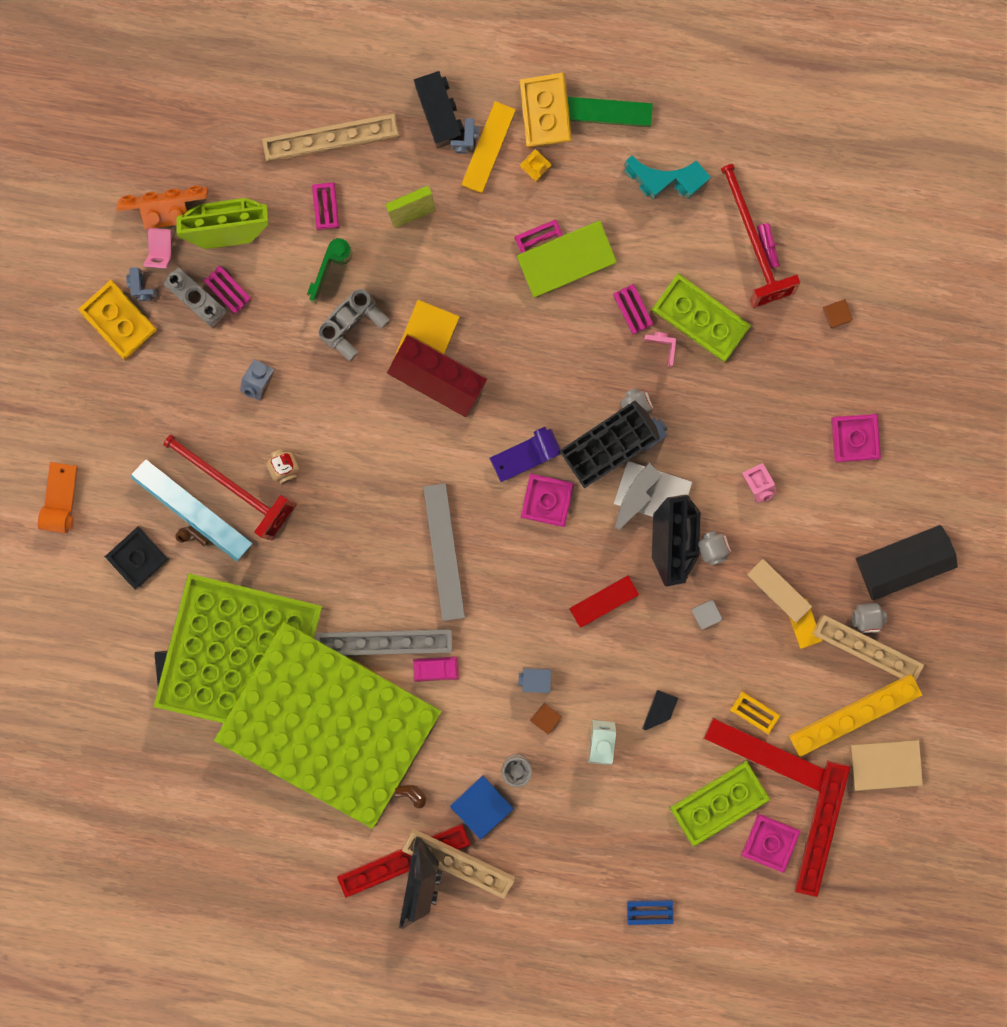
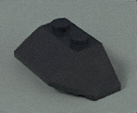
[652,494,701,586]
[399,837,442,929]

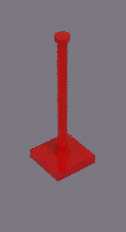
[721,164,801,309]
[163,434,297,541]

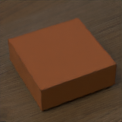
[823,299,853,329]
[530,703,562,735]

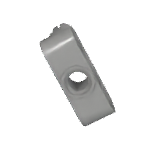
[163,267,228,328]
[318,289,390,362]

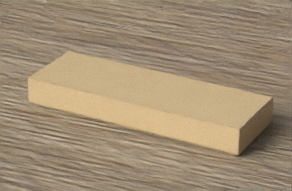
[747,559,812,623]

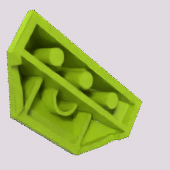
[176,198,269,249]

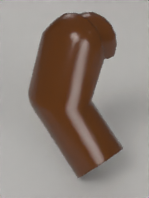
[175,526,210,547]
[395,785,426,808]

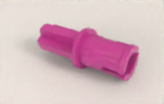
[757,223,780,268]

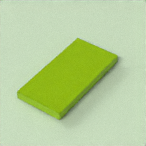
[385,186,436,229]
[516,220,617,298]
[651,273,751,363]
[669,760,770,847]

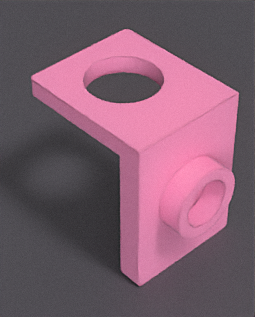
[144,228,172,268]
[644,332,676,367]

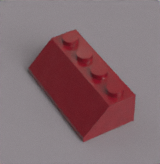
[387,334,488,418]

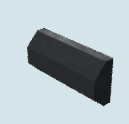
[559,401,660,488]
[855,525,958,600]

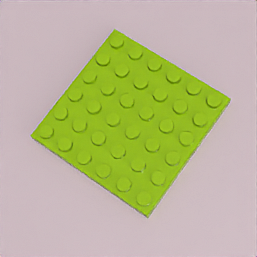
[153,573,322,723]

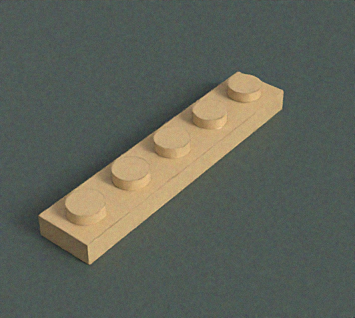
[812,614,924,681]
[402,829,515,899]

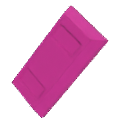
[413,656,459,682]

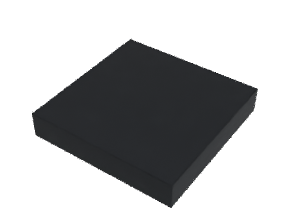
[104,526,169,590]

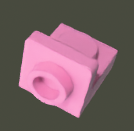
[742,463,777,503]

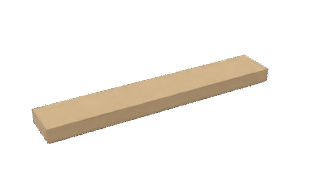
[262,113,399,162]

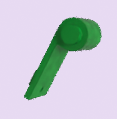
[307,238,353,304]

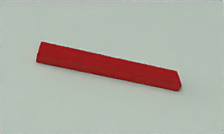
[703,717,825,792]
[795,760,850,897]
[337,823,471,898]

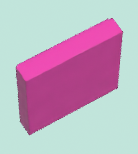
[831,414,881,462]
[520,473,574,527]
[741,813,801,873]

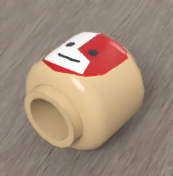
[266,449,300,485]

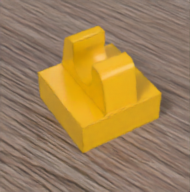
[520,149,552,182]

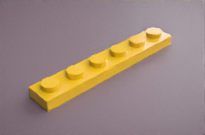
[788,673,922,757]

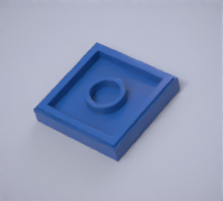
[450,775,514,840]

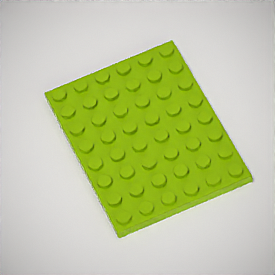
[214,621,441,829]

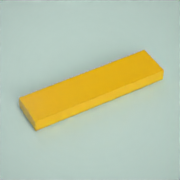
[461,101,516,194]

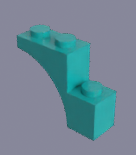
[624,155,711,199]

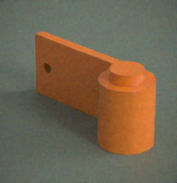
[38,462,78,534]

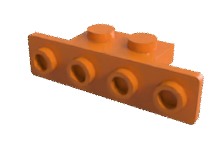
[116,185,209,229]

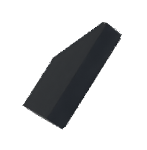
[642,690,678,730]

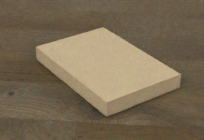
[850,739,923,791]

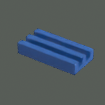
[627,900,674,925]

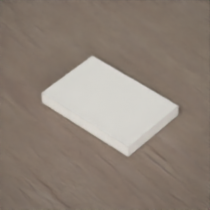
[613,461,692,517]

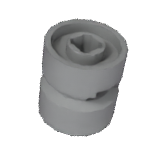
[502,754,532,787]

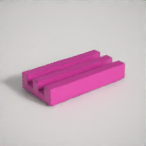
[312,182,340,231]
[514,219,562,253]
[203,265,251,314]
[613,284,653,335]

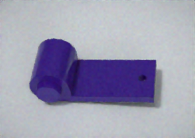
[489,427,561,482]

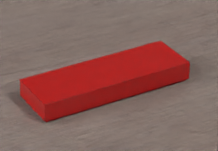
[569,575,639,628]

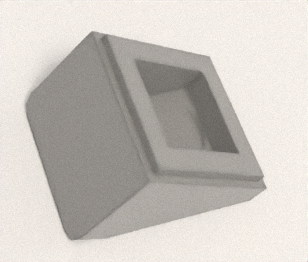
[691,599,723,630]

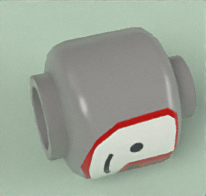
[620,388,653,417]
[698,530,731,565]
[852,603,887,633]

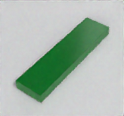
[568,97,653,127]

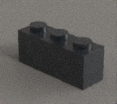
[413,71,465,148]

